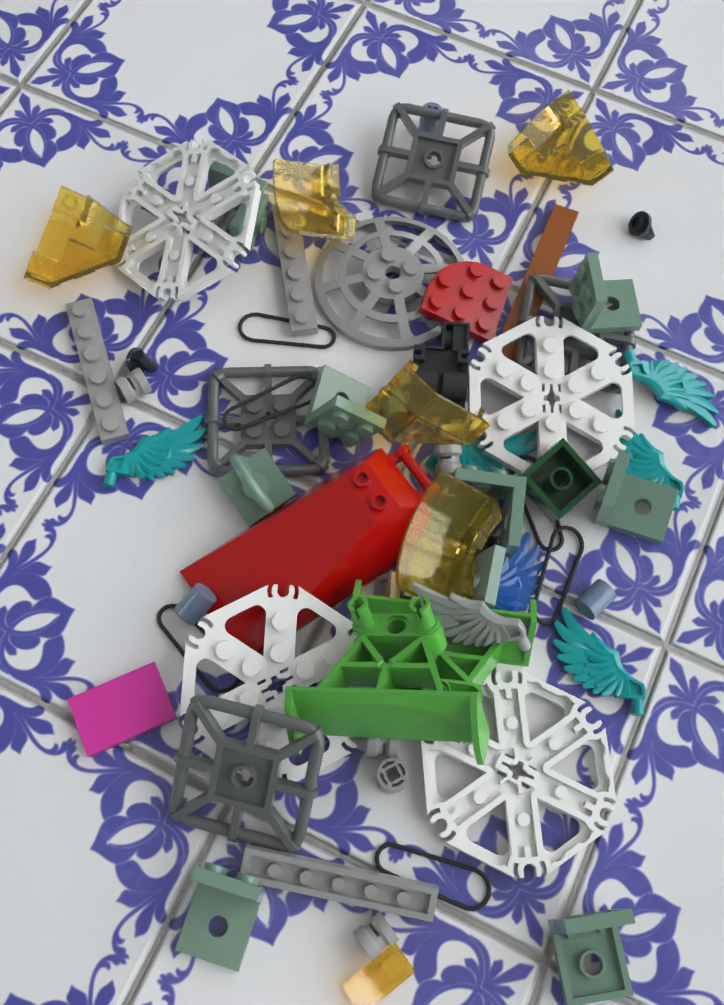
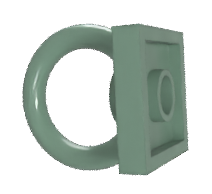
[218,448,297,527]

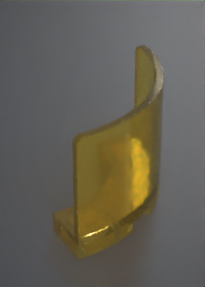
[273,159,356,241]
[396,471,502,600]

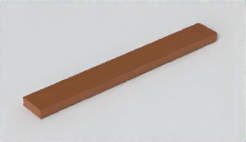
[501,204,579,362]

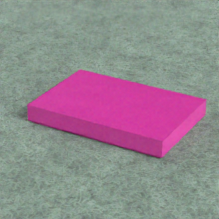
[67,662,177,758]

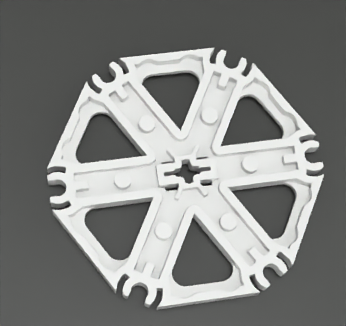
[111,139,261,302]
[468,316,635,474]
[180,584,370,782]
[420,670,617,879]

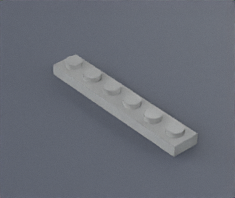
[272,202,318,337]
[65,298,130,446]
[240,844,439,922]

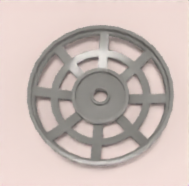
[315,216,464,352]

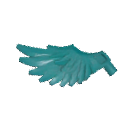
[623,349,719,428]
[615,409,684,511]
[103,414,207,488]
[425,431,537,473]
[552,607,646,716]

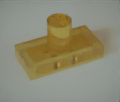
[342,943,416,1005]

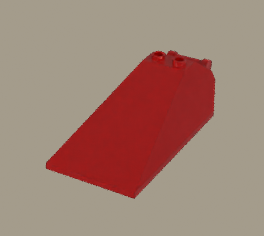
[180,444,441,655]

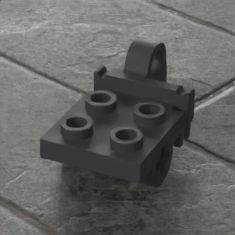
[409,321,470,417]

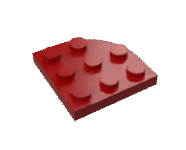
[417,261,514,343]

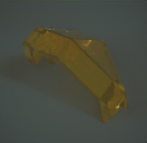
[508,90,614,186]
[24,185,132,289]
[365,359,490,445]

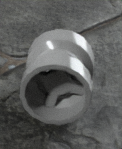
[114,367,152,404]
[434,444,462,475]
[366,738,400,759]
[376,758,409,794]
[353,911,399,961]

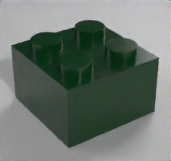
[518,438,602,523]

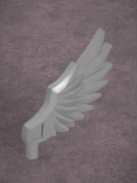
[410,581,531,652]

